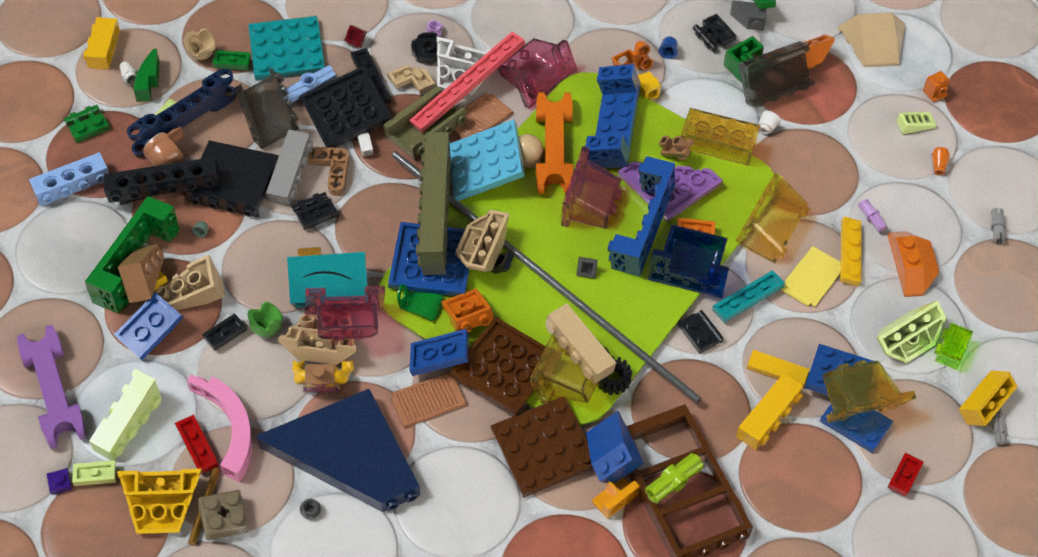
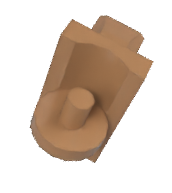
[659,136,694,160]

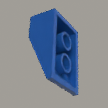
[586,411,644,484]

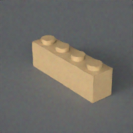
[545,304,616,384]

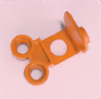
[611,41,653,70]

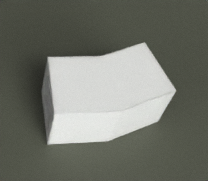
[358,132,373,157]

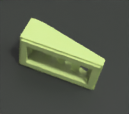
[896,112,937,134]

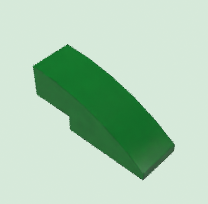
[134,49,160,102]

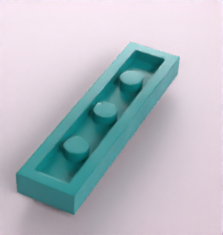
[712,270,785,323]

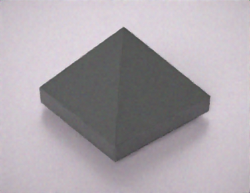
[576,257,598,278]

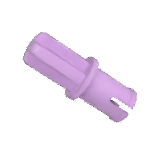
[858,199,887,232]

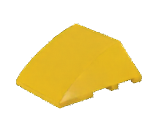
[117,469,202,534]

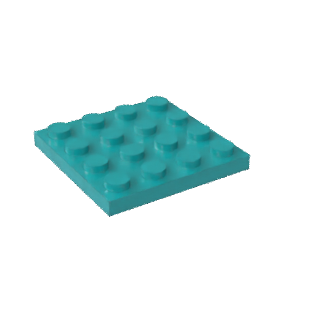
[248,16,325,81]

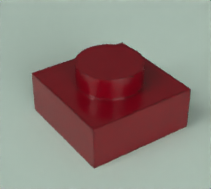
[344,25,367,48]

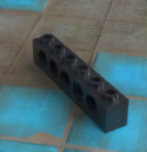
[104,157,220,203]

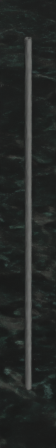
[392,151,702,404]

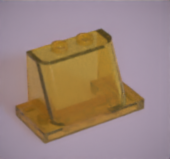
[529,334,611,404]
[822,360,916,423]

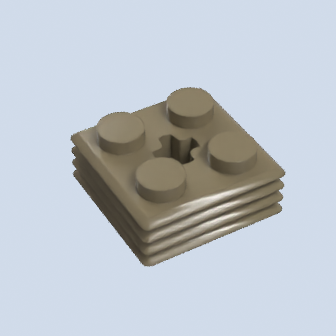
[198,490,248,541]

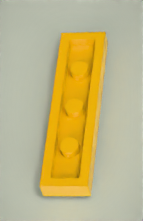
[840,216,861,286]

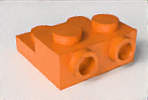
[441,288,493,333]

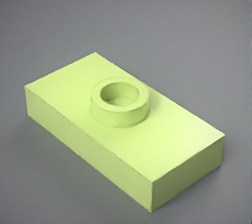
[72,460,117,486]

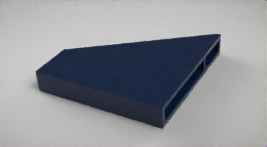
[256,389,420,512]

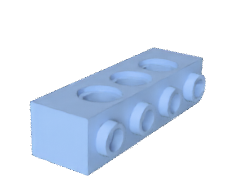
[29,152,109,206]

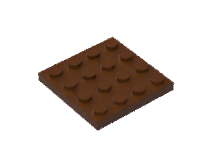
[450,317,561,416]
[491,395,594,498]

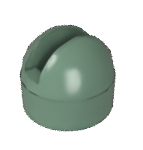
[192,221,209,238]

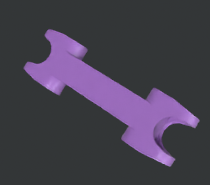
[17,324,87,449]

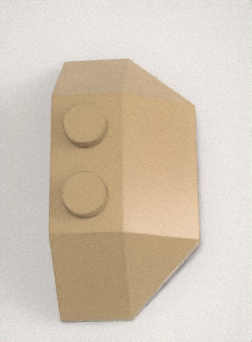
[455,210,509,272]

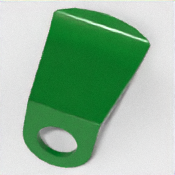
[397,284,443,322]

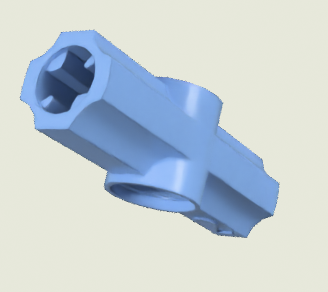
[283,65,337,103]

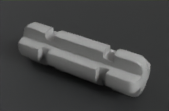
[991,408,1007,445]

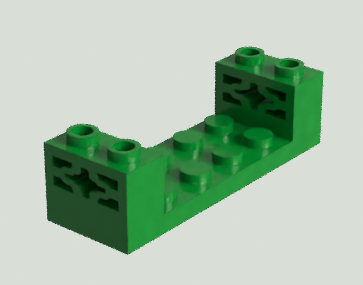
[85,196,180,314]

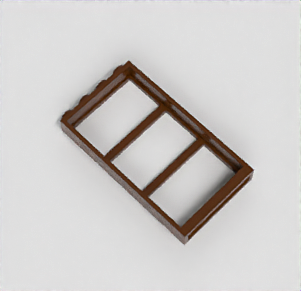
[626,404,753,557]

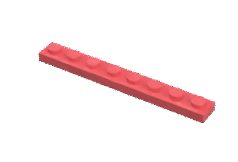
[409,31,525,133]

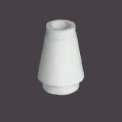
[120,62,137,86]

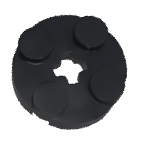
[411,32,438,63]

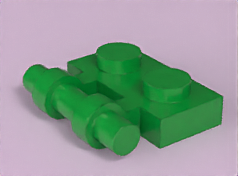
[63,105,110,143]

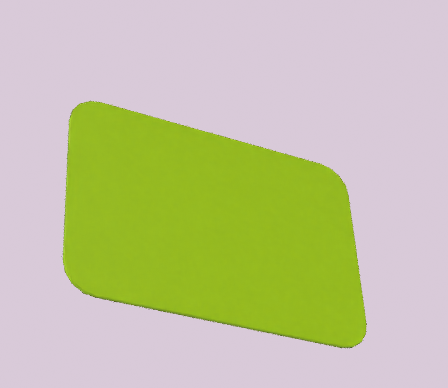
[378,72,777,426]

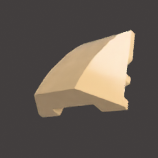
[837,13,905,67]
[278,306,356,365]

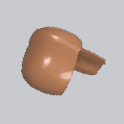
[143,127,184,166]

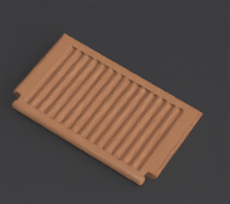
[453,92,513,139]
[391,372,467,428]

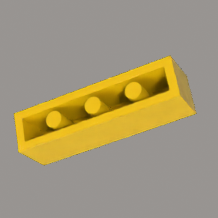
[736,373,804,450]

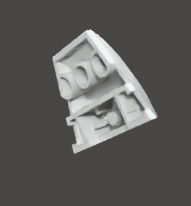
[437,37,490,96]

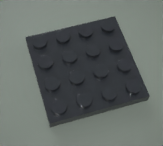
[300,66,392,148]

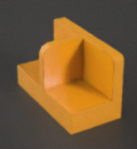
[592,478,640,519]

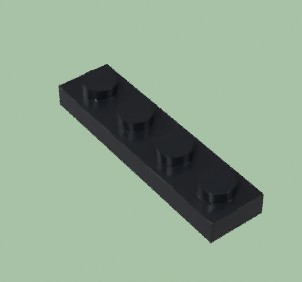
[350,48,391,104]

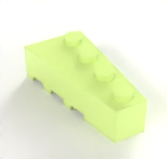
[89,369,162,461]

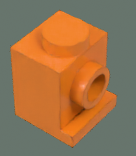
[923,71,950,103]

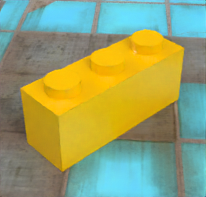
[83,17,120,70]
[958,370,1018,426]

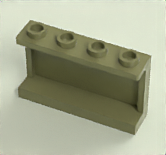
[383,86,467,159]

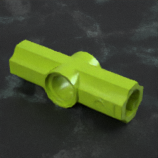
[645,453,704,504]

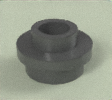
[300,499,321,519]

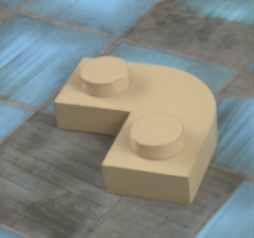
[387,65,435,94]

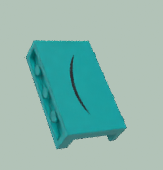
[287,252,369,308]

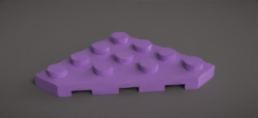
[618,162,723,222]

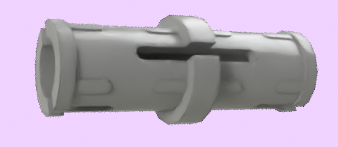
[990,208,1006,245]

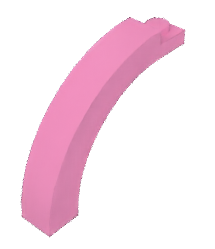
[187,375,253,483]

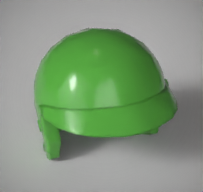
[247,301,283,338]

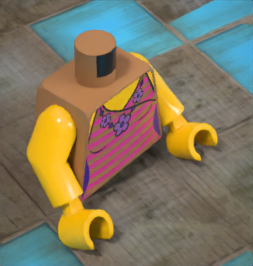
[292,359,354,392]

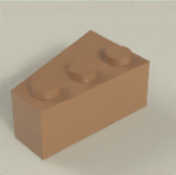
[118,244,164,303]

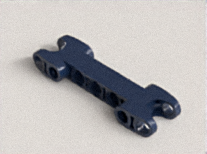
[127,69,237,157]

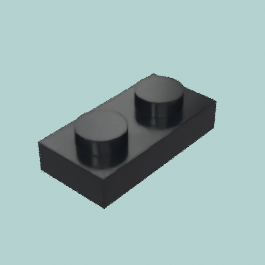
[202,313,247,351]

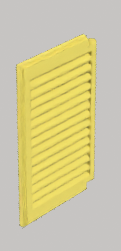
[780,246,840,307]

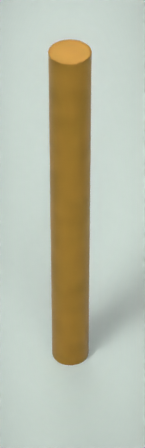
[188,468,221,546]

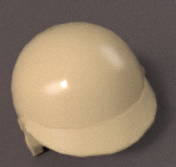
[184,28,216,60]
[519,134,544,168]

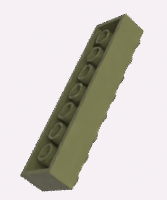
[416,132,451,275]

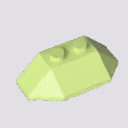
[876,300,946,363]

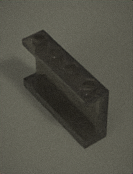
[738,41,815,108]
[235,68,299,149]

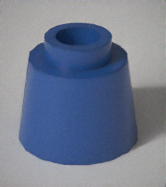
[658,36,678,59]

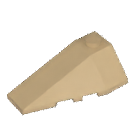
[143,255,225,311]

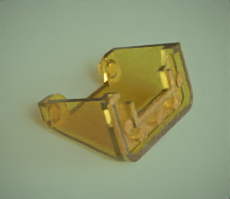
[736,172,810,263]

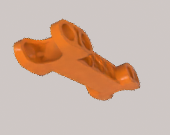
[536,92,573,195]

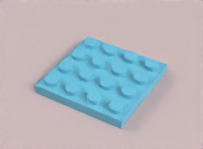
[450,119,525,201]

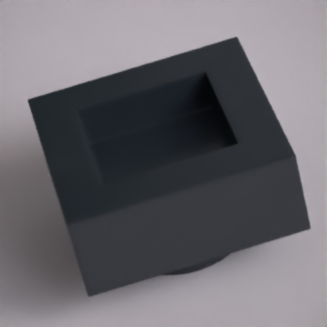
[491,251,514,274]

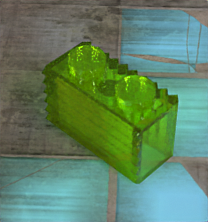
[934,323,973,370]

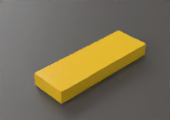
[746,350,810,386]

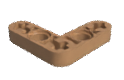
[307,147,349,196]

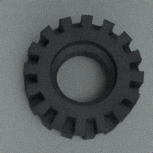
[596,356,632,395]

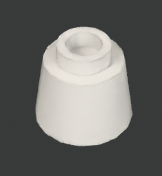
[758,111,780,134]

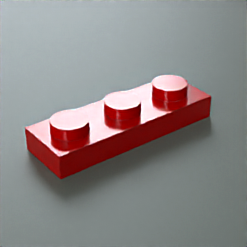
[175,414,219,474]

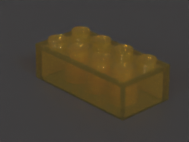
[681,108,760,166]

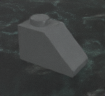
[730,0,766,31]

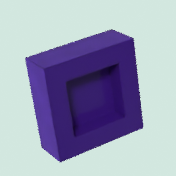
[46,468,72,495]

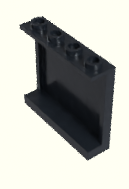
[186,140,279,218]

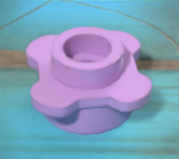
[425,20,444,37]

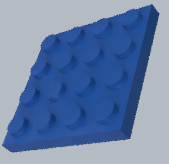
[388,222,470,296]

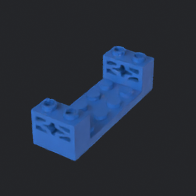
[585,64,641,169]
[608,156,676,277]

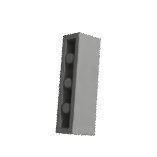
[266,129,313,206]

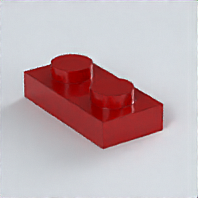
[887,452,924,497]

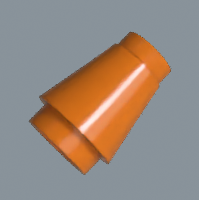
[932,147,950,175]

